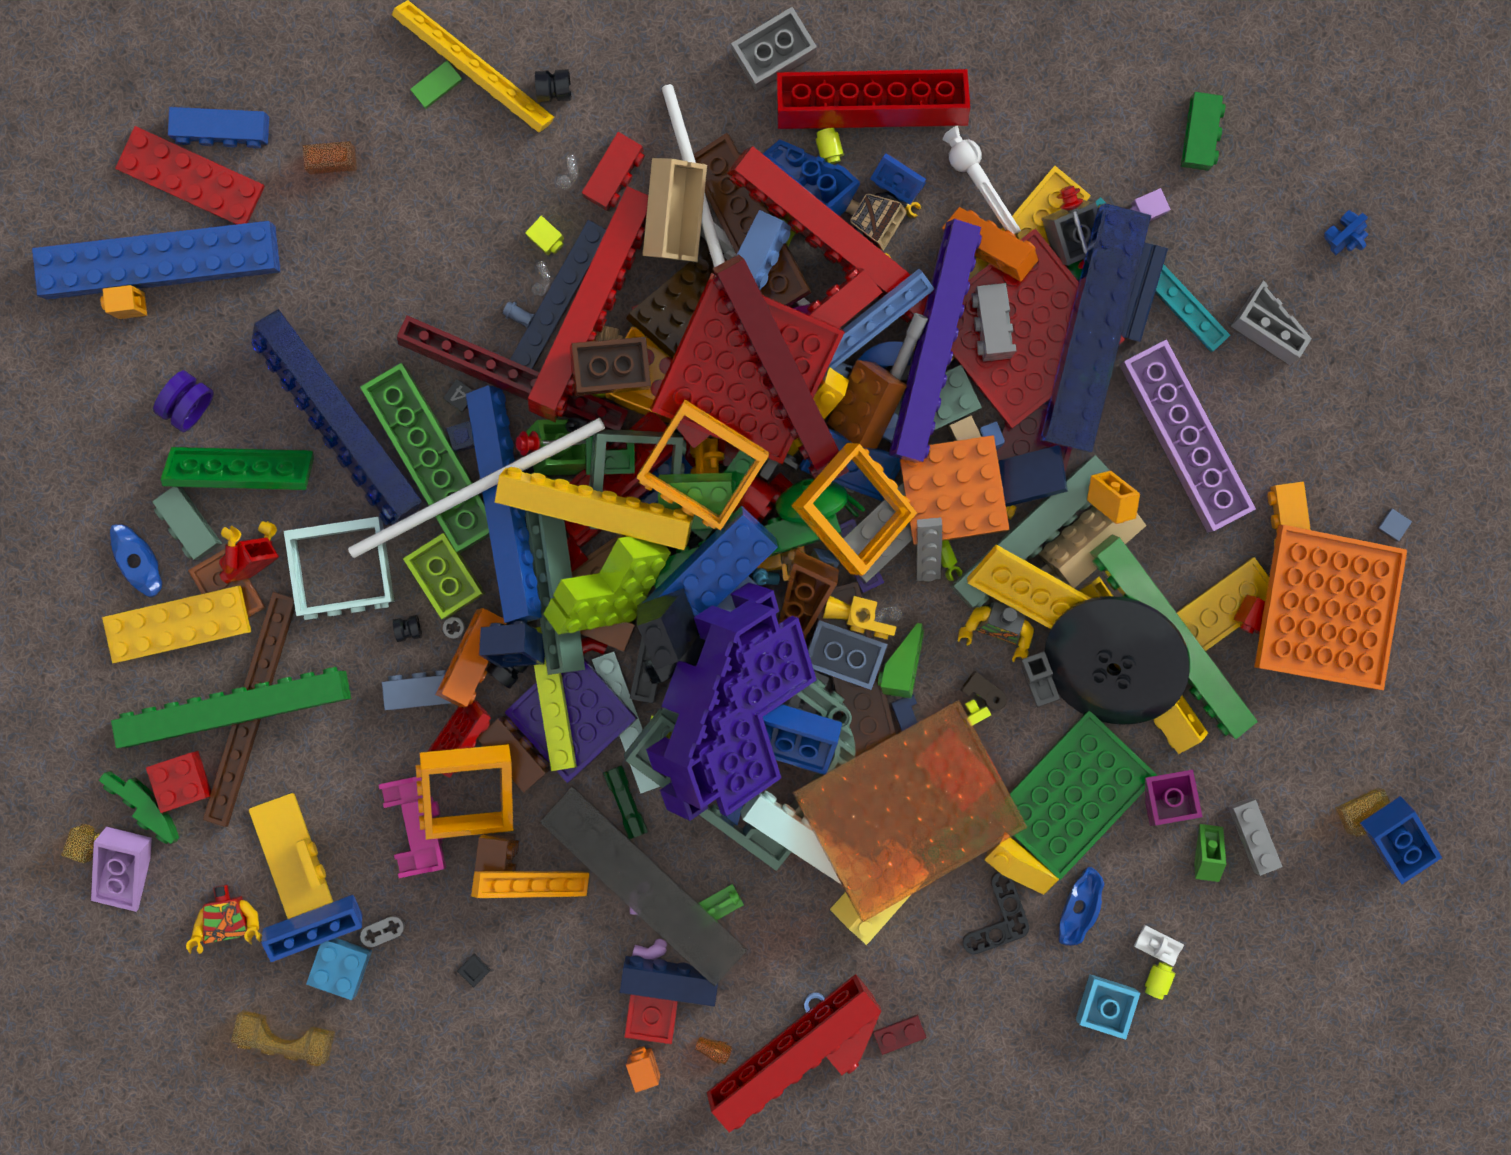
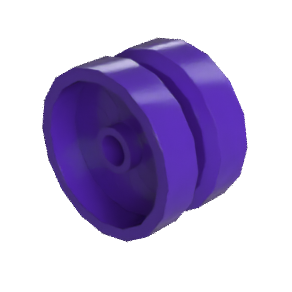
[153,370,214,432]

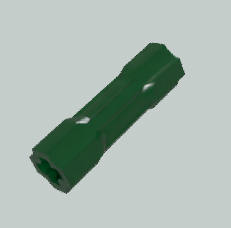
[603,765,648,839]

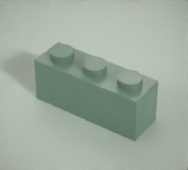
[152,487,222,560]

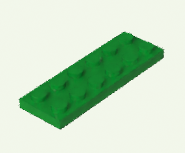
[161,447,314,490]

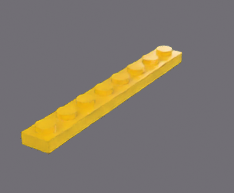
[392,0,554,132]

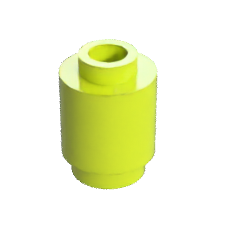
[815,128,844,164]
[1145,962,1176,1000]

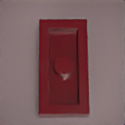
[873,1014,926,1055]

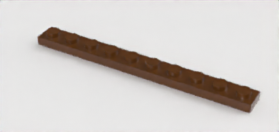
[203,592,295,827]

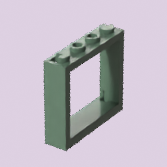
[589,429,686,529]

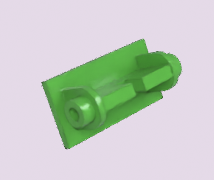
[691,884,744,928]

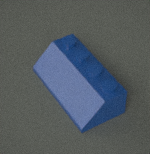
[763,704,842,775]

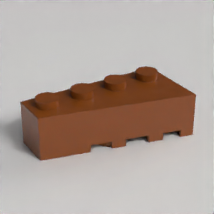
[778,549,839,639]

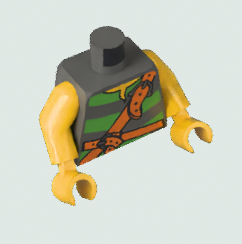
[958,602,1034,662]

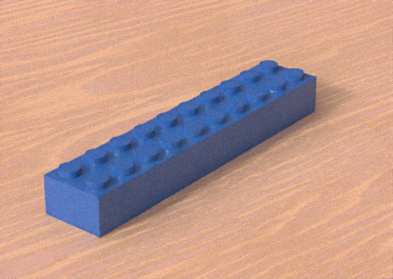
[32,221,280,300]

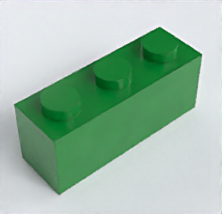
[1181,92,1226,171]

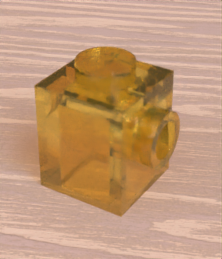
[61,824,100,864]

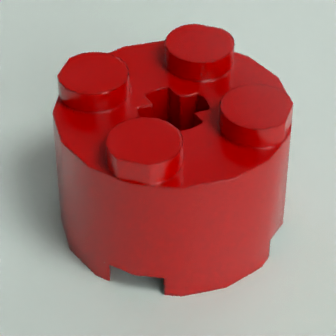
[733,476,782,523]

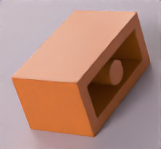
[626,1046,660,1093]

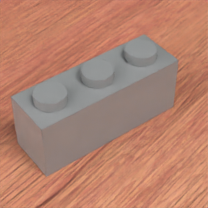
[1228,797,1282,876]

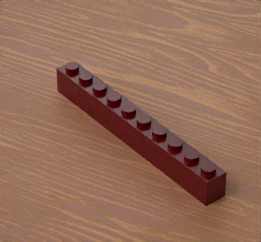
[712,254,849,480]
[397,315,628,430]

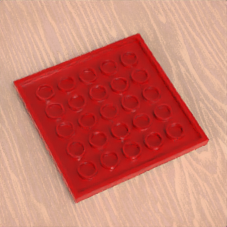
[951,228,1125,429]
[650,273,845,464]

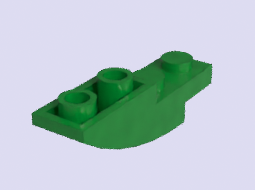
[99,771,179,844]

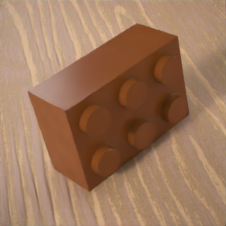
[827,360,907,449]

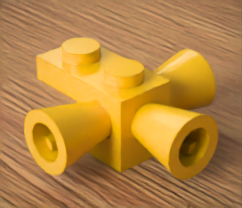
[823,596,896,640]

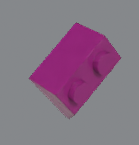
[1145,770,1203,826]

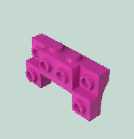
[379,776,446,878]

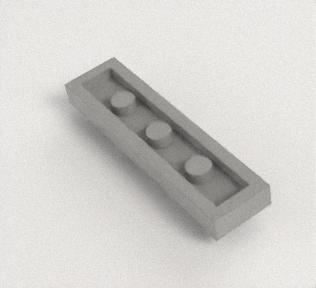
[916,517,942,581]

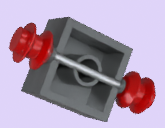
[1042,186,1109,281]

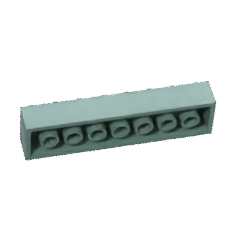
[950,455,1110,608]

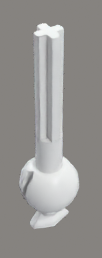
[942,125,1021,235]

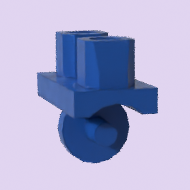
[1324,210,1368,256]

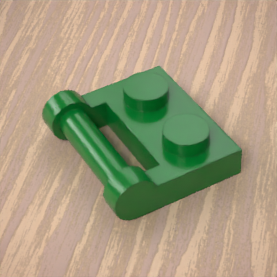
[585,430,635,475]

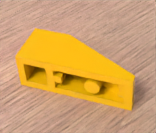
[984,832,1059,895]

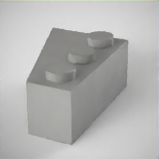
[1231,280,1312,365]
[971,283,1016,361]

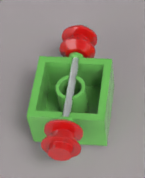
[516,420,609,475]

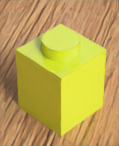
[525,216,564,256]

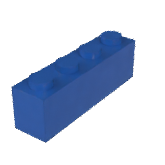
[168,107,269,148]
[261,895,362,962]

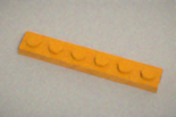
[471,871,589,898]

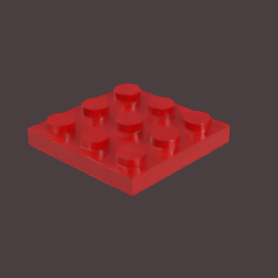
[427,699,491,778]

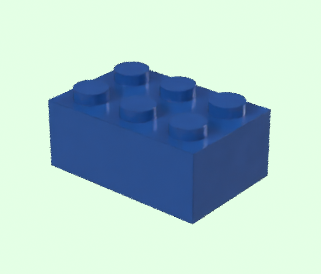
[1360,796,1442,884]

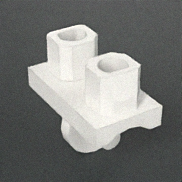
[1134,925,1184,966]

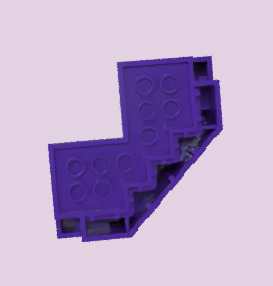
[646,582,817,821]

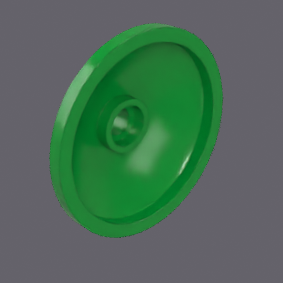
[775,478,848,522]

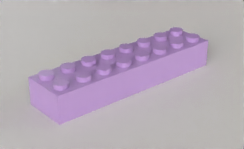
[1119,339,1256,533]

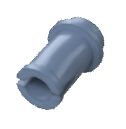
[502,302,534,328]

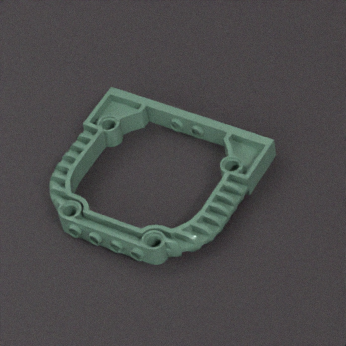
[624,677,855,871]

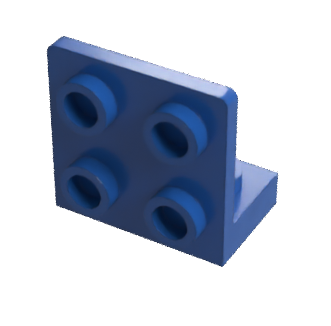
[870,153,926,205]

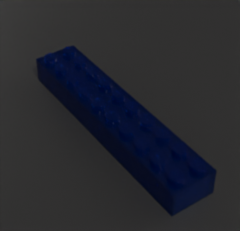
[1040,203,1151,452]
[251,309,422,526]

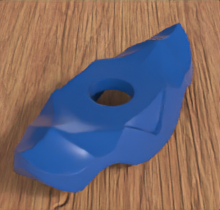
[110,524,162,598]
[1058,867,1104,946]

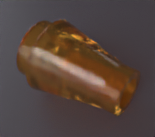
[695,1036,732,1065]

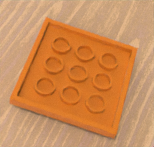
[899,435,1010,545]

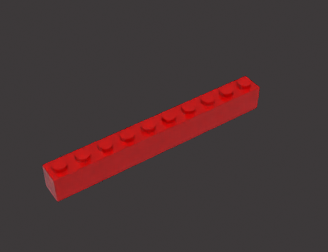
[677,268,883,448]

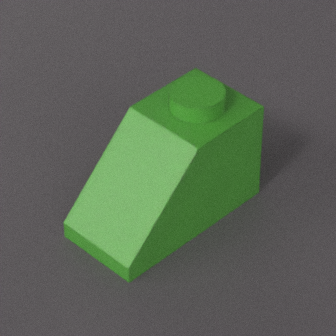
[1194,824,1226,882]

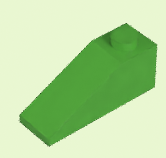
[878,623,924,698]

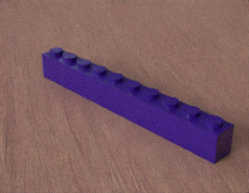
[889,219,982,463]

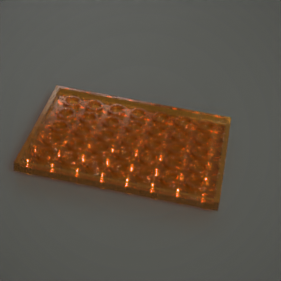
[792,700,1027,922]

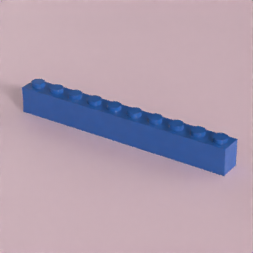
[466,385,542,624]

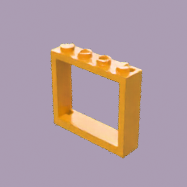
[637,400,769,530]
[792,443,917,576]
[415,744,513,840]

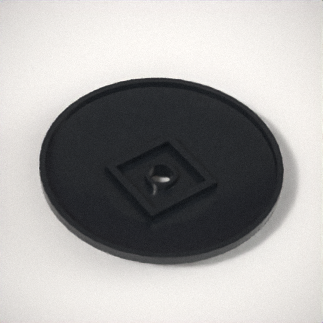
[1044,596,1190,725]

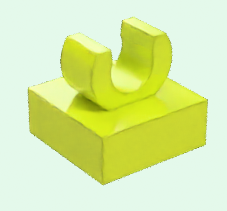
[964,699,991,727]

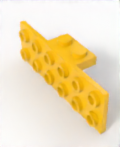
[249,793,333,919]

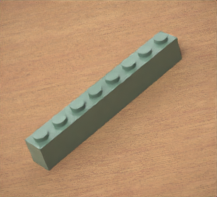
[525,479,585,675]

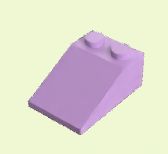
[91,827,152,912]

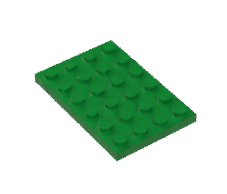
[990,711,1158,880]

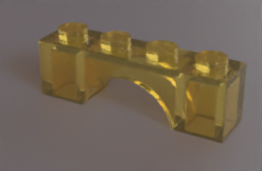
[231,1010,335,1066]

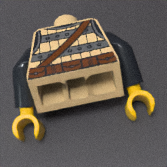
[846,191,921,258]

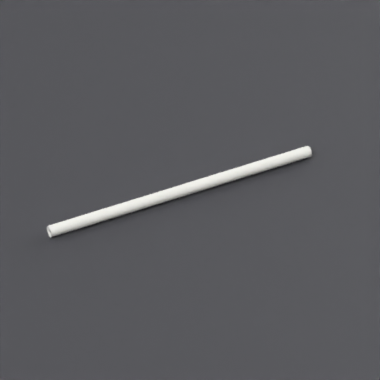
[662,84,725,268]
[348,418,605,558]

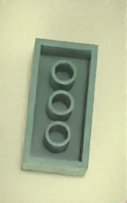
[890,365,982,444]

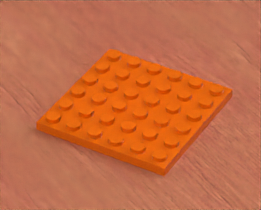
[1254,525,1407,690]

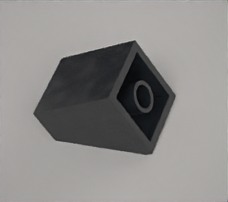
[637,588,699,670]

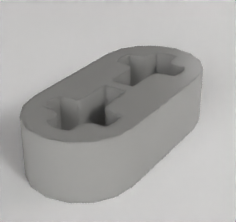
[360,915,405,947]

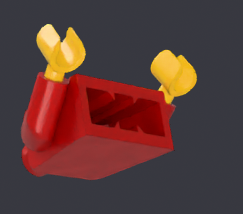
[219,521,279,584]

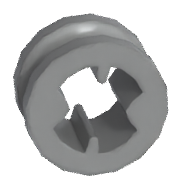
[443,617,465,639]

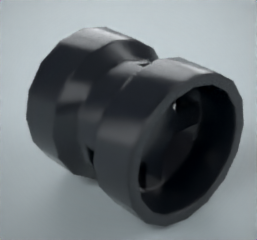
[393,615,422,642]

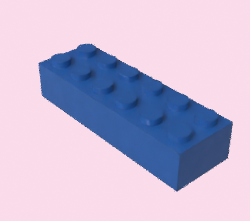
[641,506,778,616]

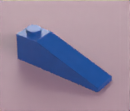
[763,139,860,216]

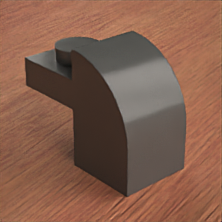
[1021,651,1060,708]

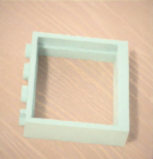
[284,517,395,620]

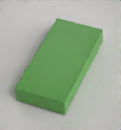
[410,60,463,109]

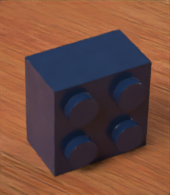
[479,621,545,668]

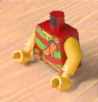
[186,885,262,954]

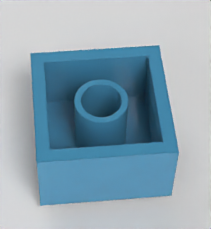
[306,938,372,1000]

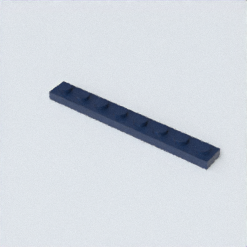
[510,220,606,396]

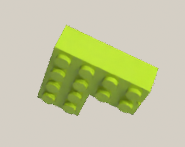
[543,536,671,635]

